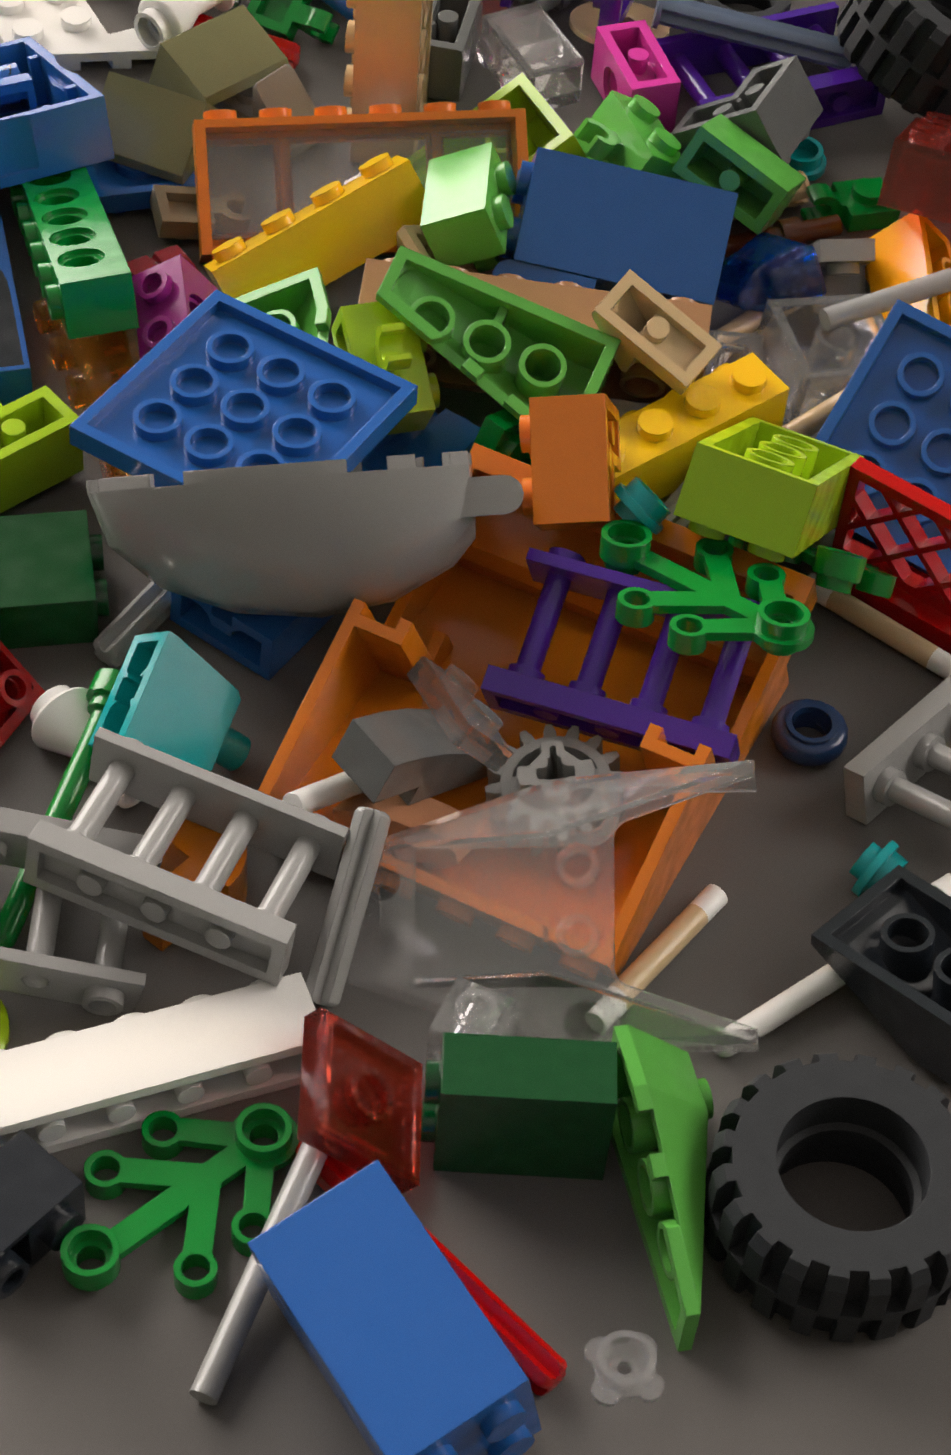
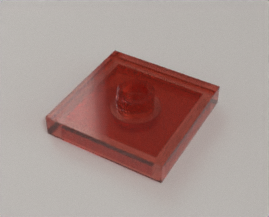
[297,1007,423,1194]

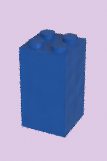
[499,147,738,305]
[247,1159,542,1455]

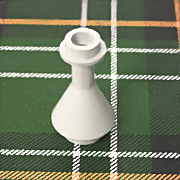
[134,0,235,52]
[30,685,140,808]

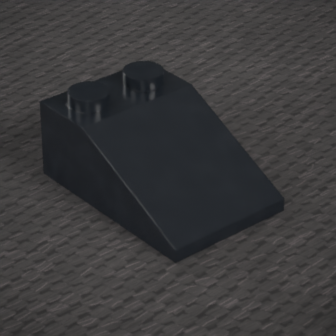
[811,865,951,1085]

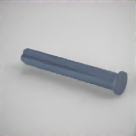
[651,0,852,69]

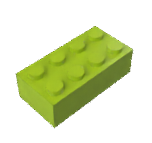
[673,416,864,562]

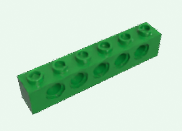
[8,166,139,340]

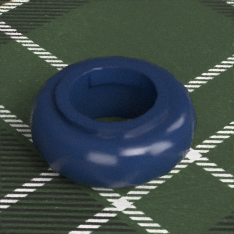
[771,699,849,767]

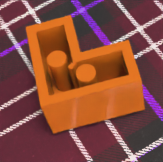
[519,393,621,531]

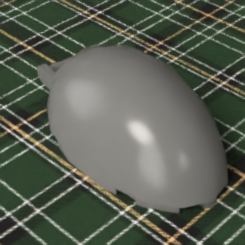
[86,451,524,618]

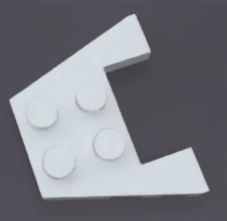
[0,0,158,71]

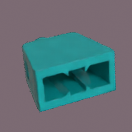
[88,631,251,771]

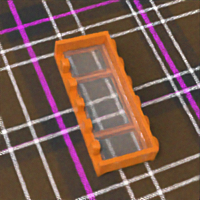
[192,100,529,262]

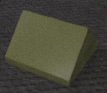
[149,4,289,106]
[102,71,218,185]

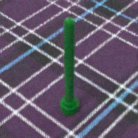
[0,668,120,948]

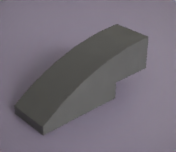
[332,708,497,805]

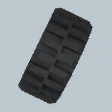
[837,0,951,130]
[704,1053,951,1343]

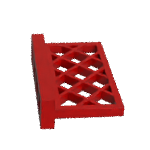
[832,456,951,654]

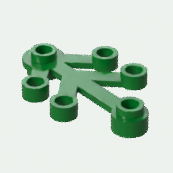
[599,519,815,656]
[727,535,897,599]
[60,1103,300,1300]

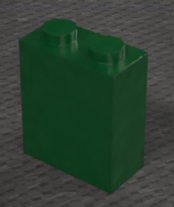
[0,510,109,649]
[420,1032,617,1180]

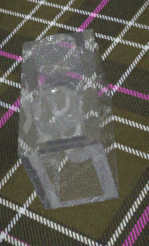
[476,2,584,109]

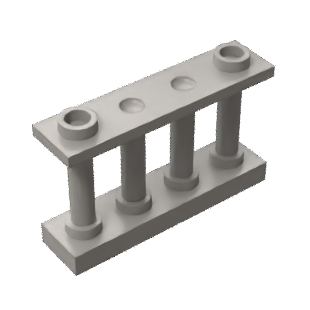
[843,675,951,830]
[23,727,349,986]
[0,807,163,1016]

